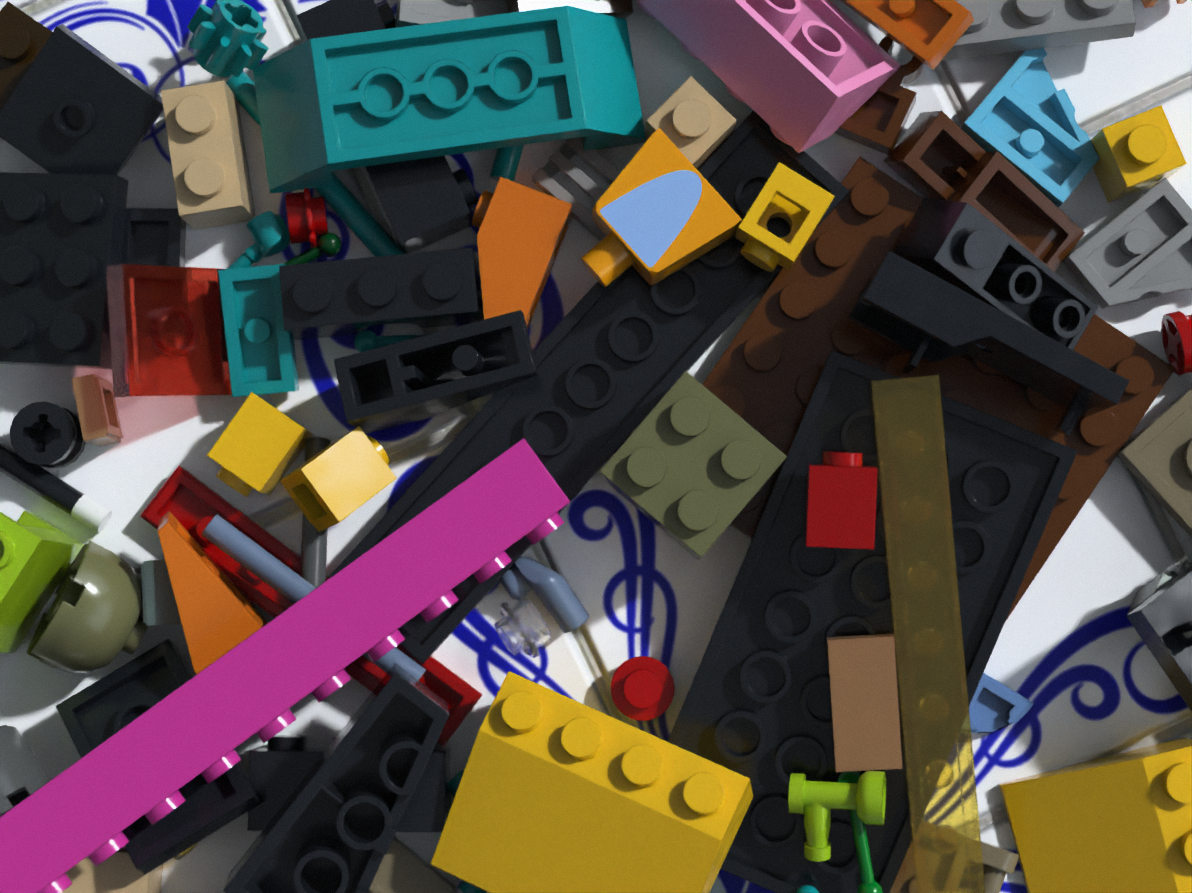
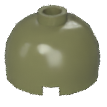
[27,540,148,673]

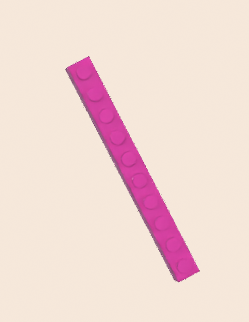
[0,438,570,893]

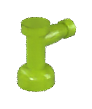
[788,771,886,862]

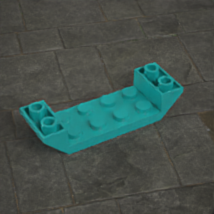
[253,5,646,194]

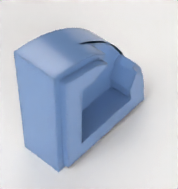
[959,673,1034,734]

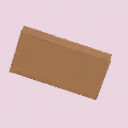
[827,634,903,772]

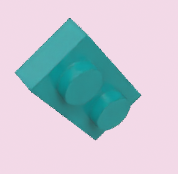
[218,264,299,397]

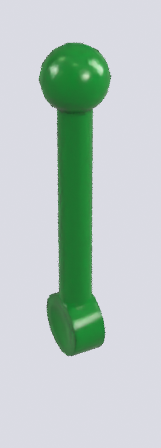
[838,771,883,893]

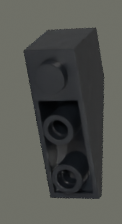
[892,198,1098,350]

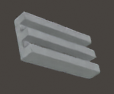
[532,137,621,241]

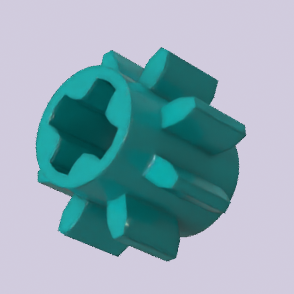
[187,0,269,77]

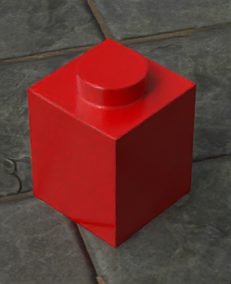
[804,451,878,550]

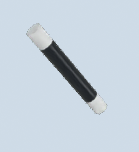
[0,441,112,533]

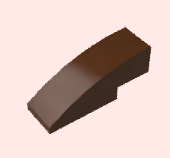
[883,110,1085,272]

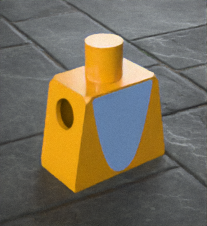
[580,128,742,288]

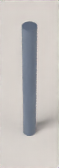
[201,514,426,680]

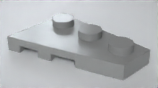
[943,0,1136,61]

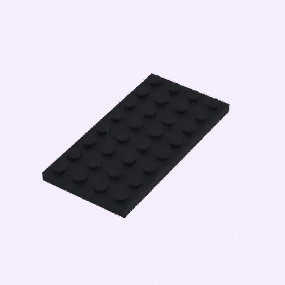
[667,350,1078,893]

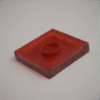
[106,264,232,398]

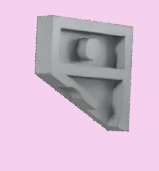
[1063,178,1192,309]

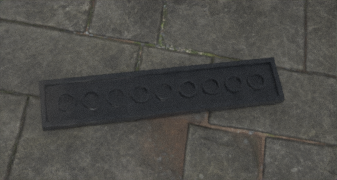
[328,110,850,664]

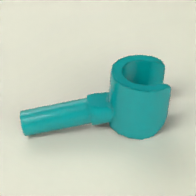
[216,211,290,284]

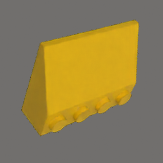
[430,671,753,893]
[999,737,1192,893]

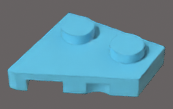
[961,48,1099,208]

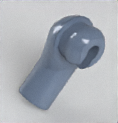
[499,556,589,633]

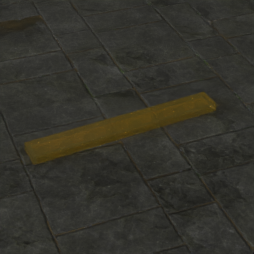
[870,375,985,893]

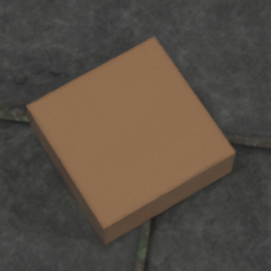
[71,374,123,447]

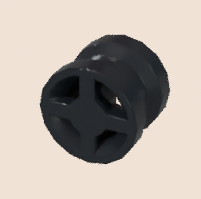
[10,401,86,469]

